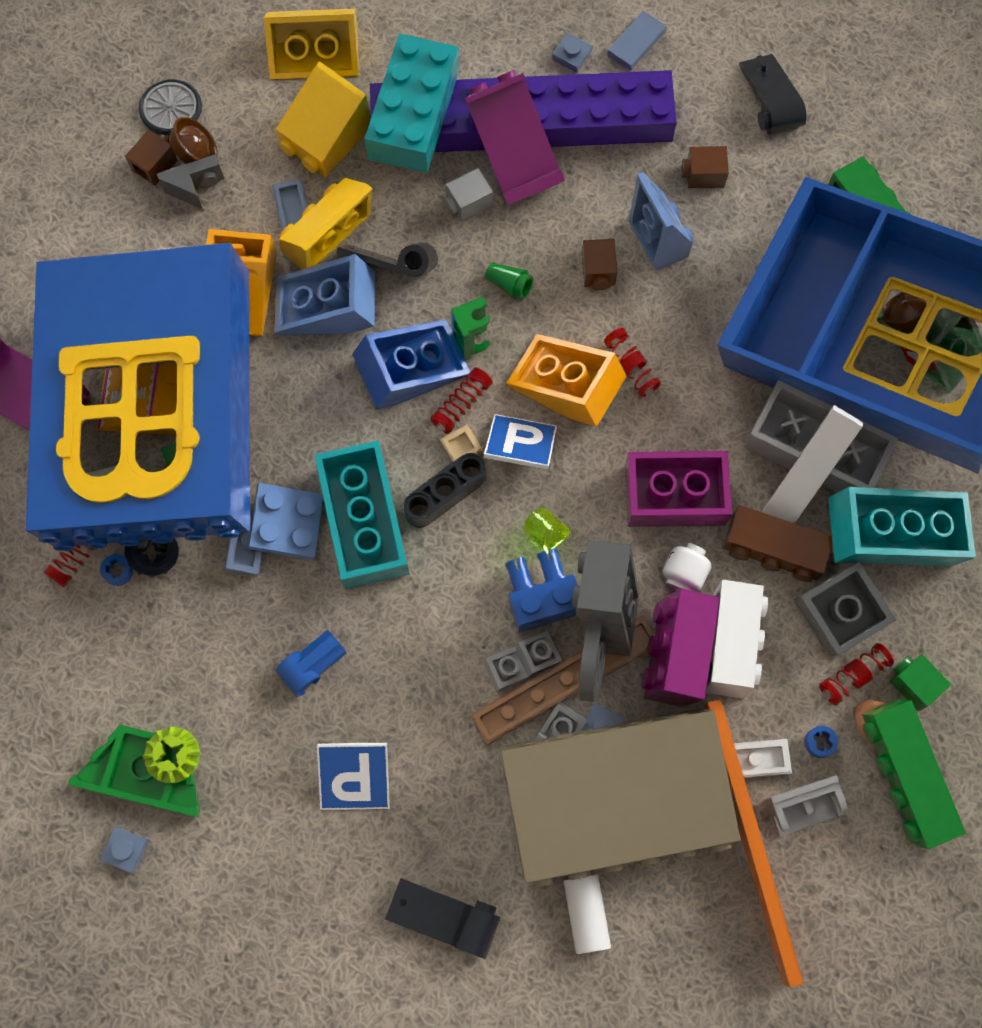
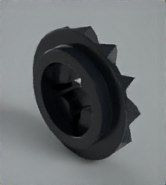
[124,538,179,578]

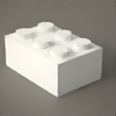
[706,580,768,698]

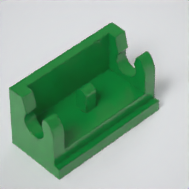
[451,296,490,361]

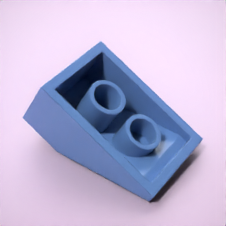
[628,172,693,271]
[274,254,375,335]

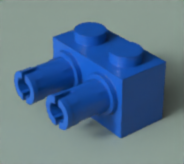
[505,548,577,633]

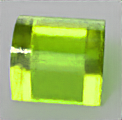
[524,508,571,553]

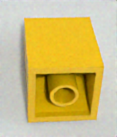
[276,61,370,177]

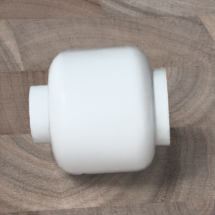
[662,543,712,592]

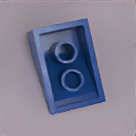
[352,319,470,409]

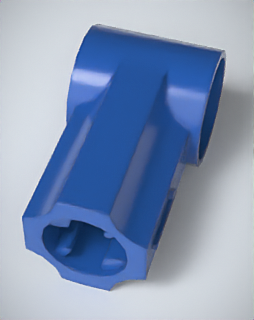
[275,630,347,697]

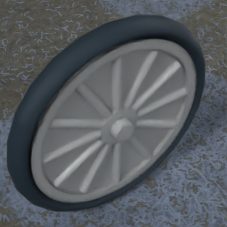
[139,79,202,135]

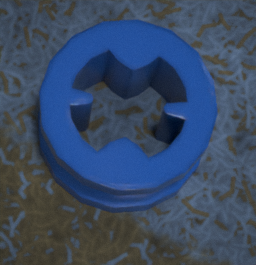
[100,554,133,586]
[804,726,838,758]

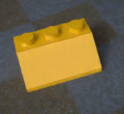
[264,9,359,79]
[279,178,373,270]

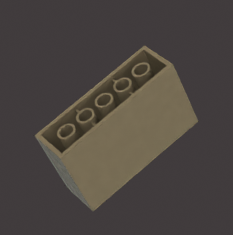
[499,708,741,887]

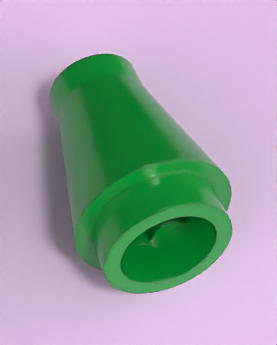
[485,262,534,299]

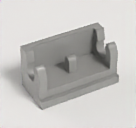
[765,775,848,837]

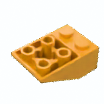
[206,229,277,337]

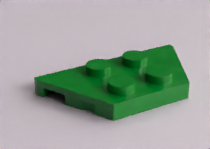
[68,725,200,818]

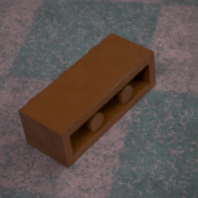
[722,505,833,582]

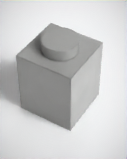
[444,168,493,222]

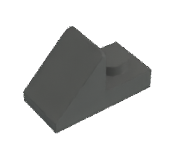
[157,154,224,209]

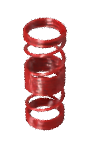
[604,327,661,397]
[819,643,894,706]

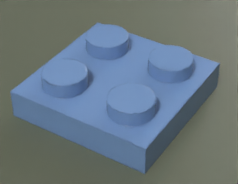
[247,483,323,560]

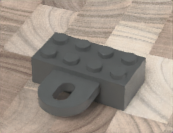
[572,540,640,702]

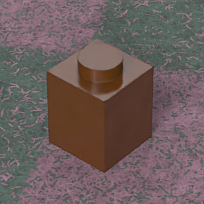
[125,130,178,186]
[681,146,729,188]
[581,239,618,290]

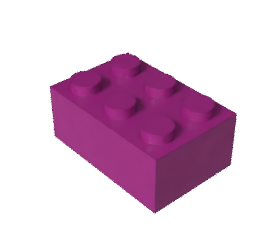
[625,451,732,527]
[641,588,720,707]

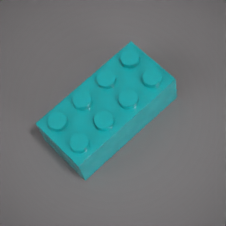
[364,33,460,173]
[314,440,410,589]
[828,487,976,567]

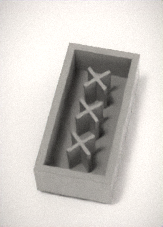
[744,380,898,493]

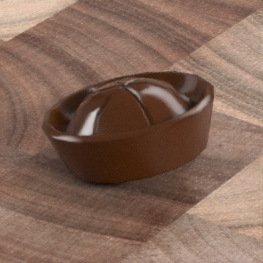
[169,117,218,164]
[882,292,926,333]

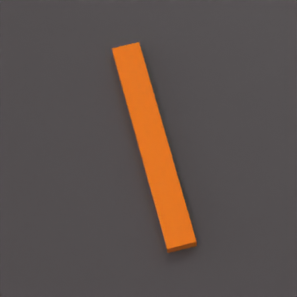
[703,699,803,988]

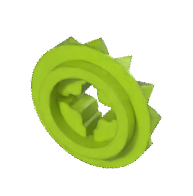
[143,726,200,783]

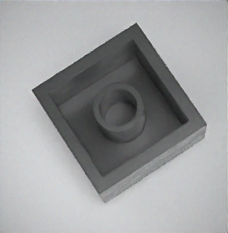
[794,562,897,657]

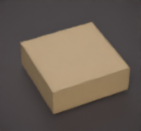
[439,425,483,462]

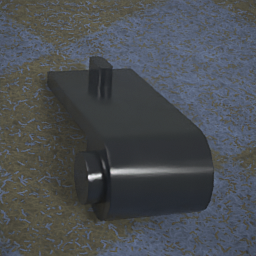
[739,54,807,135]
[336,242,438,277]
[385,878,501,959]

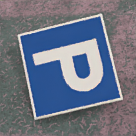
[484,414,557,470]
[317,743,390,810]

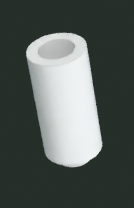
[563,870,611,954]

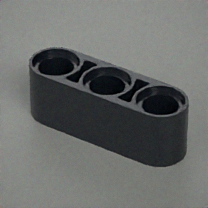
[404,453,486,528]

